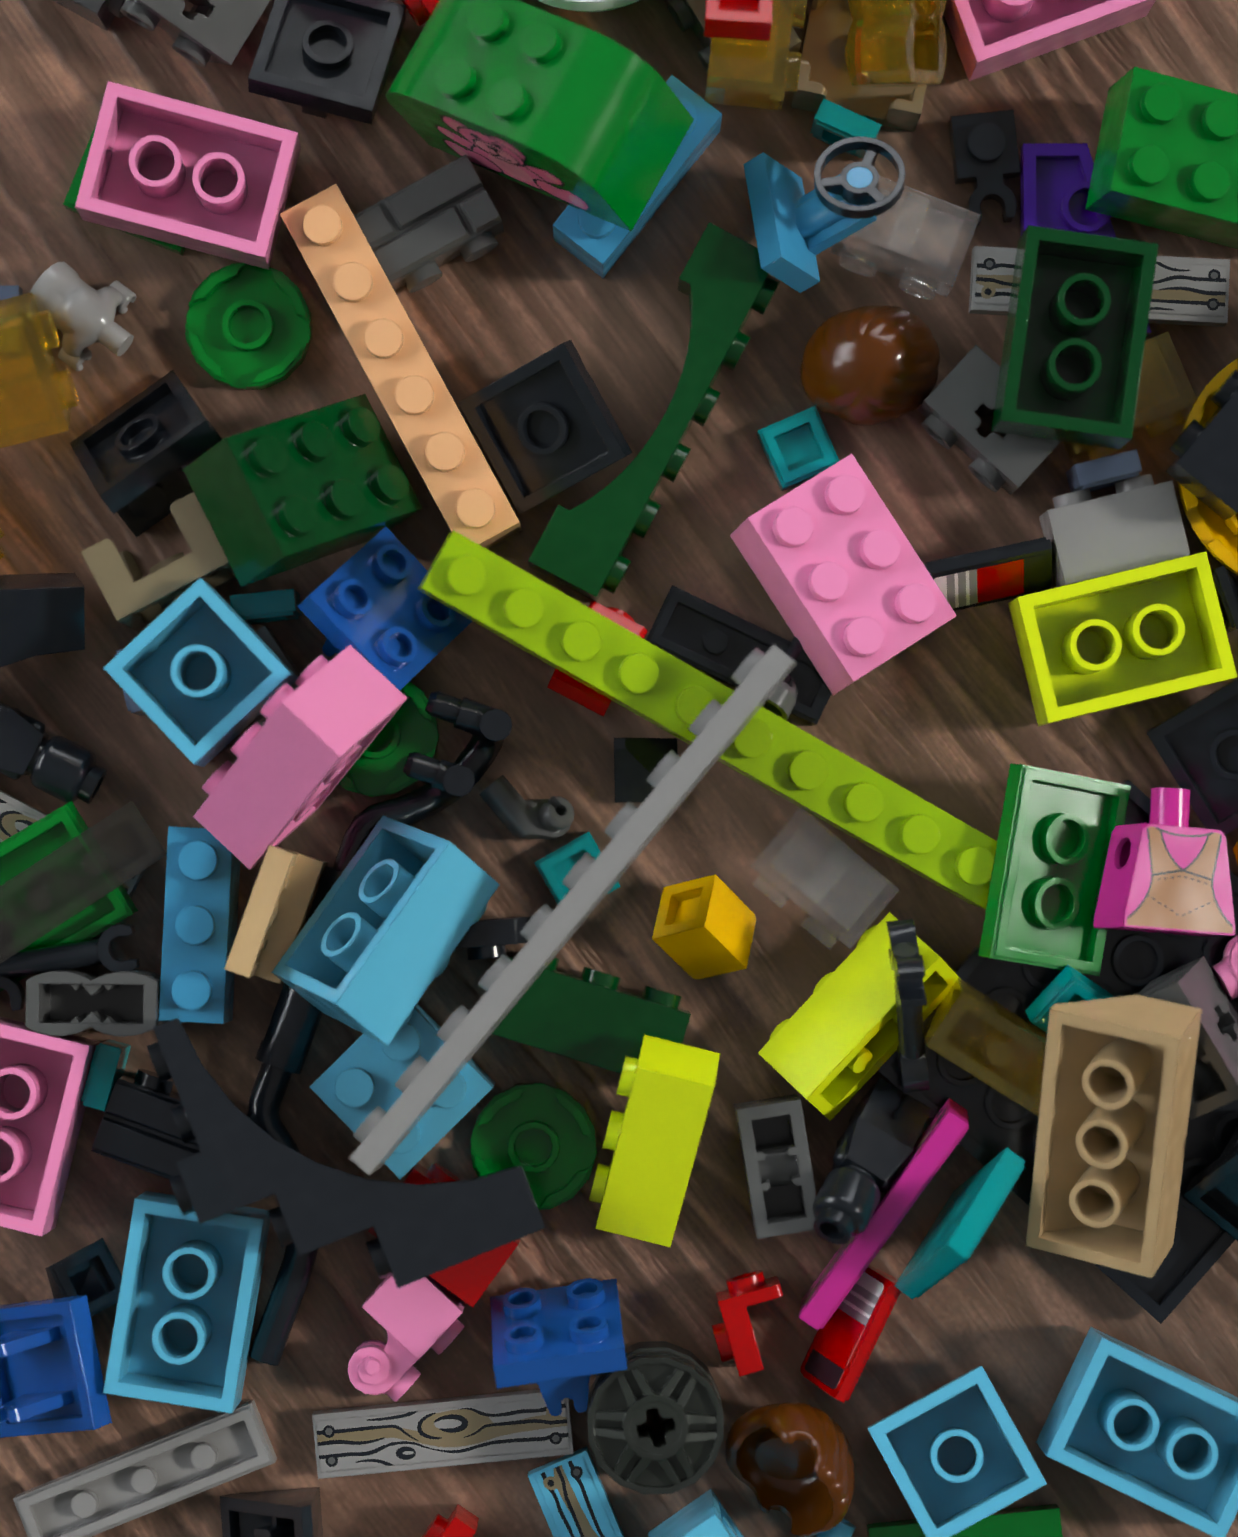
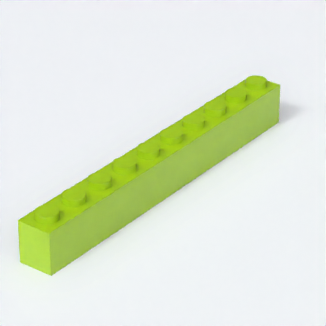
[417,530,997,909]

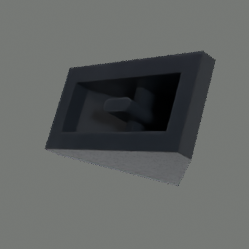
[220,1487,323,1537]

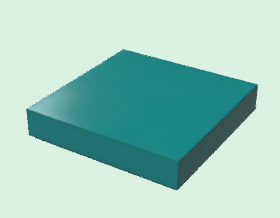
[894,1148,1025,1300]

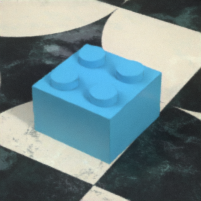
[104,578,298,767]
[310,1003,495,1179]
[867,1366,1047,1537]

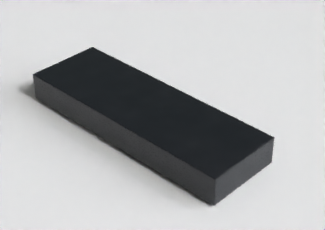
[646,585,832,725]

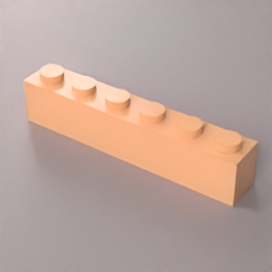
[280,184,522,549]

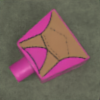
[1093,787,1235,937]

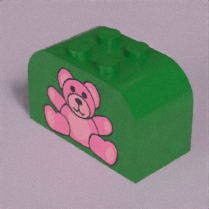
[386,0,694,231]

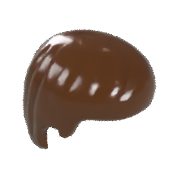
[800,305,940,426]
[725,1402,855,1537]

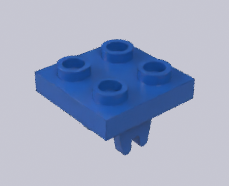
[297,526,472,691]
[490,1278,628,1416]
[0,1295,112,1438]

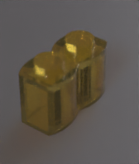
[845,0,947,88]

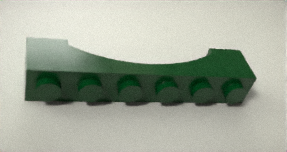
[528,222,781,602]

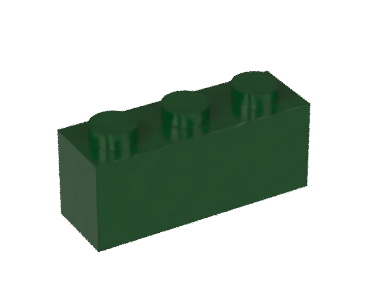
[492,955,691,1074]

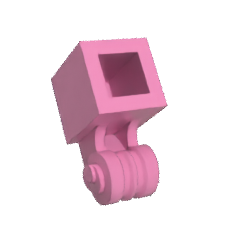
[348,1275,466,1402]

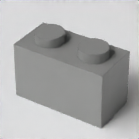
[1039,474,1190,588]

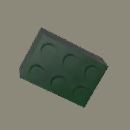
[992,225,1159,449]
[183,394,422,587]

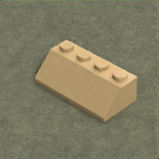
[1026,995,1202,1278]

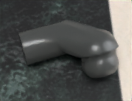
[479,775,575,840]

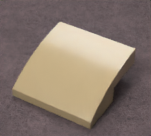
[224,845,328,984]

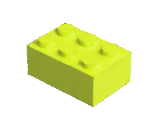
[1008,552,1238,726]

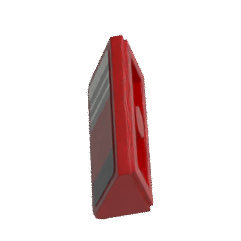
[800,1265,901,1403]

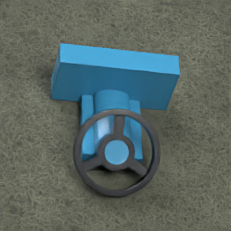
[743,136,905,293]

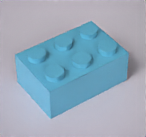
[271,815,500,1046]
[103,1191,271,1414]
[1036,1326,1238,1537]

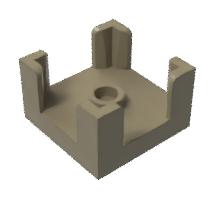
[791,0,944,132]
[81,492,236,631]

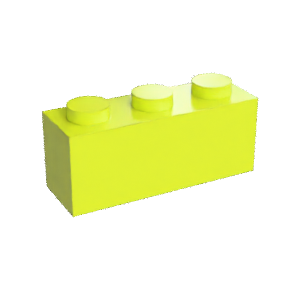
[758,912,962,1121]
[589,1034,720,1247]

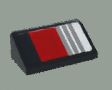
[924,537,1052,611]

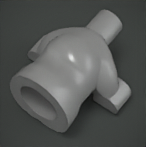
[26,262,136,372]

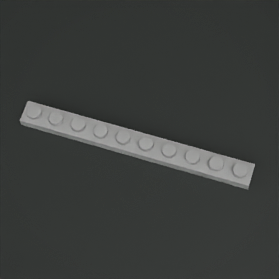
[349,644,797,1175]

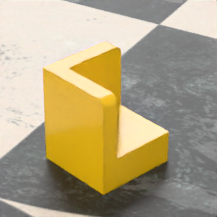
[652,874,756,980]

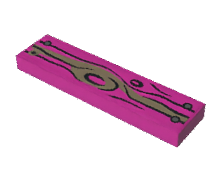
[799,1098,969,1331]

